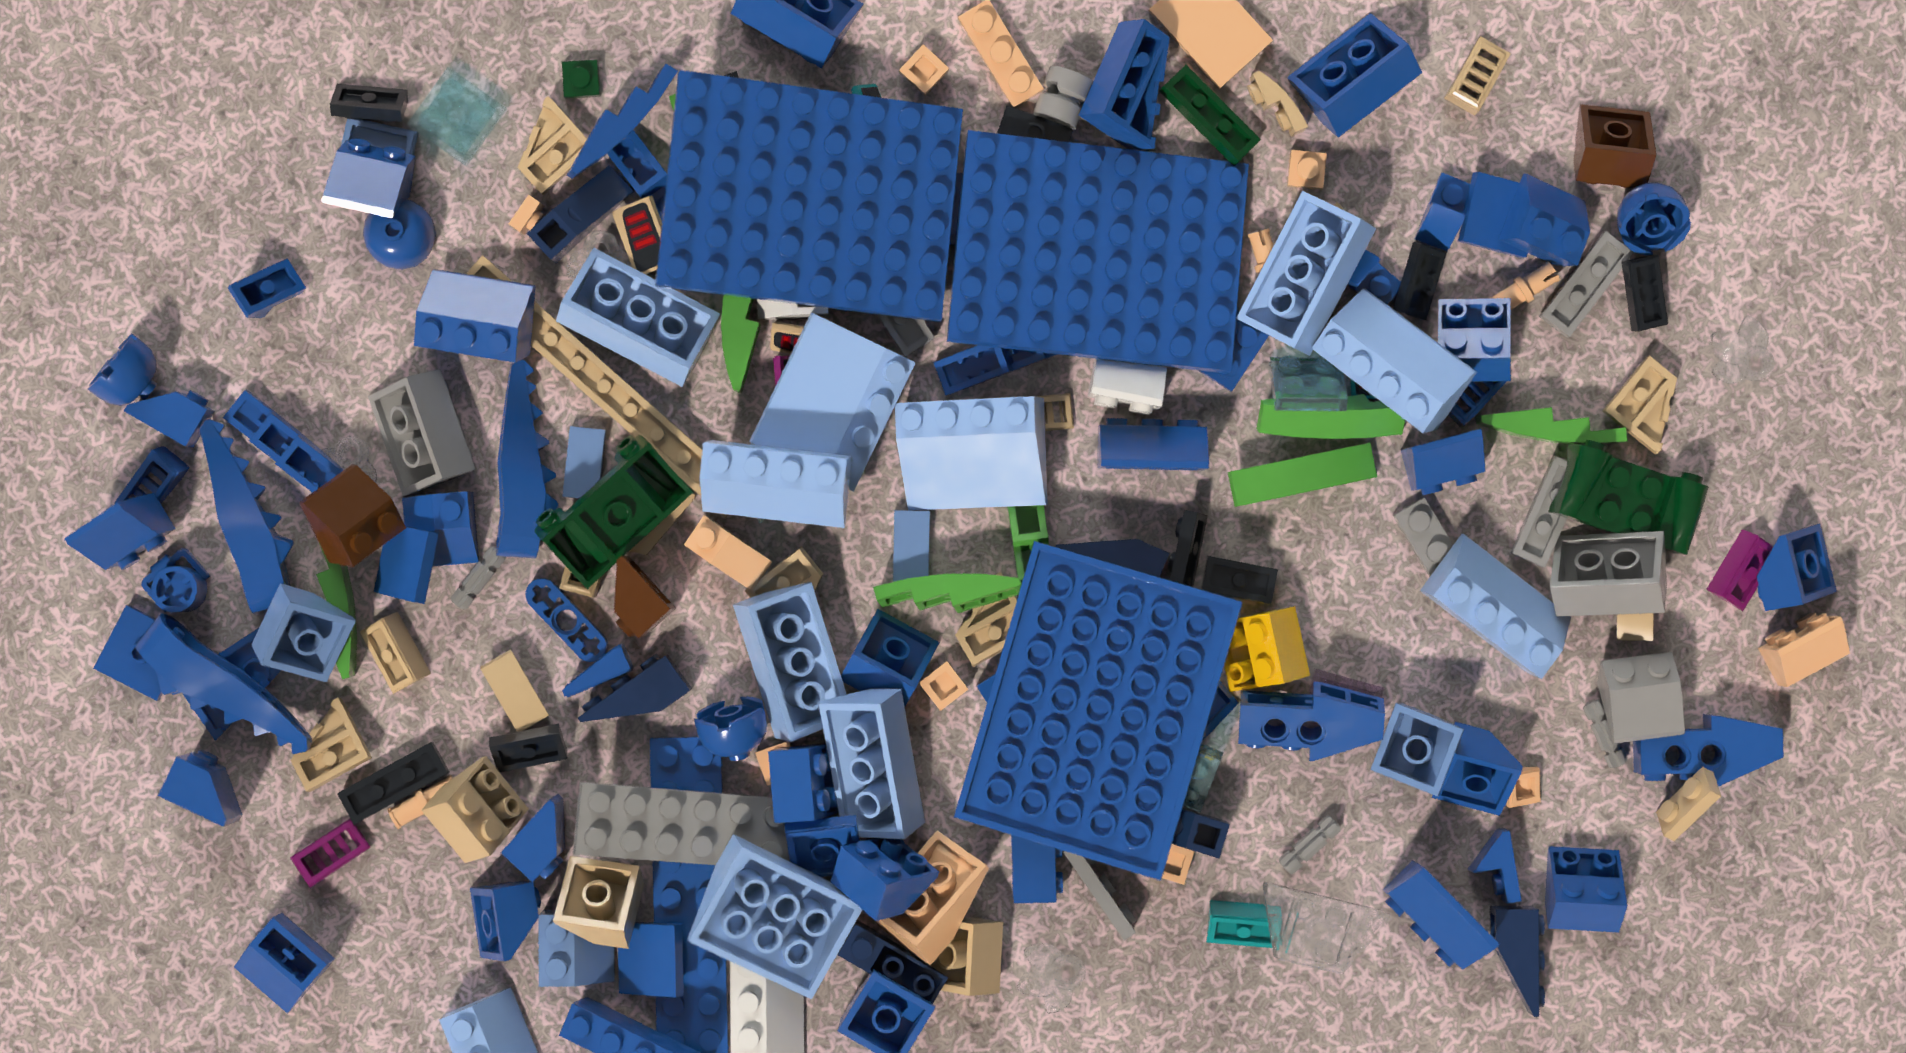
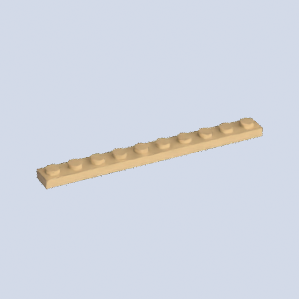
[466,255,728,518]

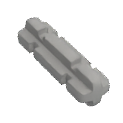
[451,547,506,610]
[1583,699,1628,768]
[1279,815,1341,874]

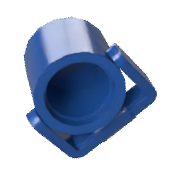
[141,548,210,613]

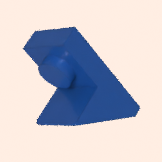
[1414,173,1470,252]
[1347,249,1401,304]
[227,258,306,318]
[1468,828,1522,903]

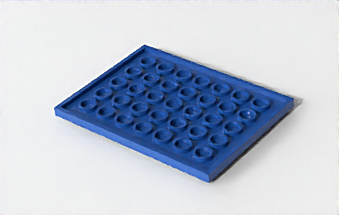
[655,70,963,322]
[946,130,1249,374]
[954,541,1243,881]

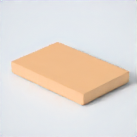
[1149,0,1273,90]

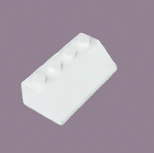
[730,961,804,1053]

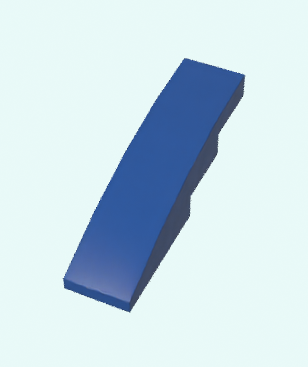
[566,64,678,179]
[933,345,1058,396]
[223,389,344,493]

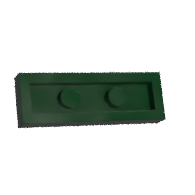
[1159,65,1261,166]

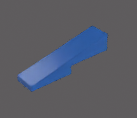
[608,130,667,221]

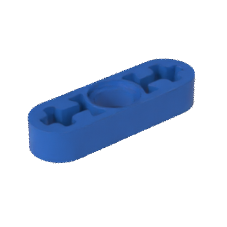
[525,578,608,662]

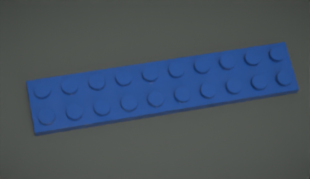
[650,737,729,1053]

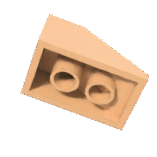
[876,830,989,965]

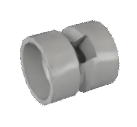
[1033,65,1093,129]

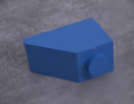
[124,390,215,448]

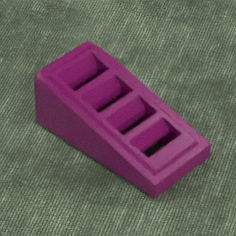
[290,819,371,889]

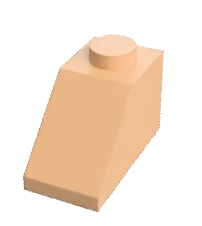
[684,515,772,591]

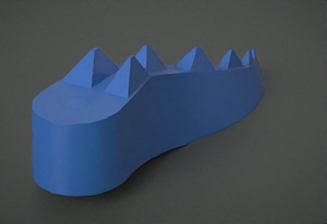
[496,359,559,558]
[199,419,294,613]
[136,613,312,754]

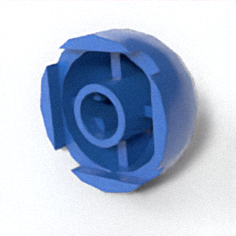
[1617,182,1691,255]
[363,199,436,270]
[87,333,157,406]
[694,696,767,761]

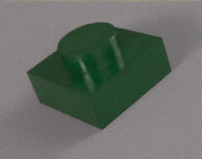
[562,59,601,99]

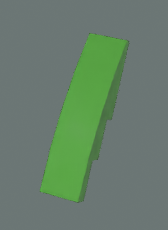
[1256,391,1405,439]
[1475,407,1628,445]
[1227,443,1377,507]
[316,546,357,679]
[873,574,1022,613]

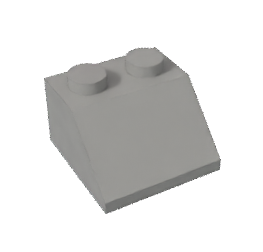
[1597,652,1685,744]

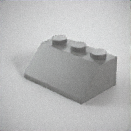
[368,369,476,496]
[1550,531,1667,616]

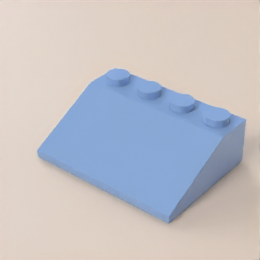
[749,312,916,492]
[895,396,1048,511]
[688,834,862,999]

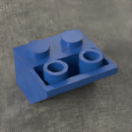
[1438,298,1511,382]
[768,743,839,823]
[831,838,939,921]
[1545,846,1628,933]
[234,913,335,1014]

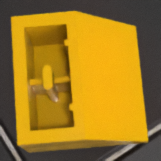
[1224,606,1310,692]

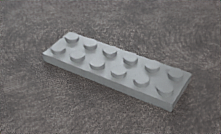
[573,782,788,865]

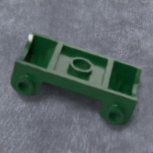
[534,435,693,589]
[1548,440,1709,555]

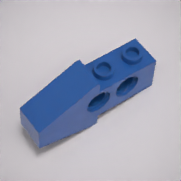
[1238,681,1385,761]
[1633,714,1784,787]

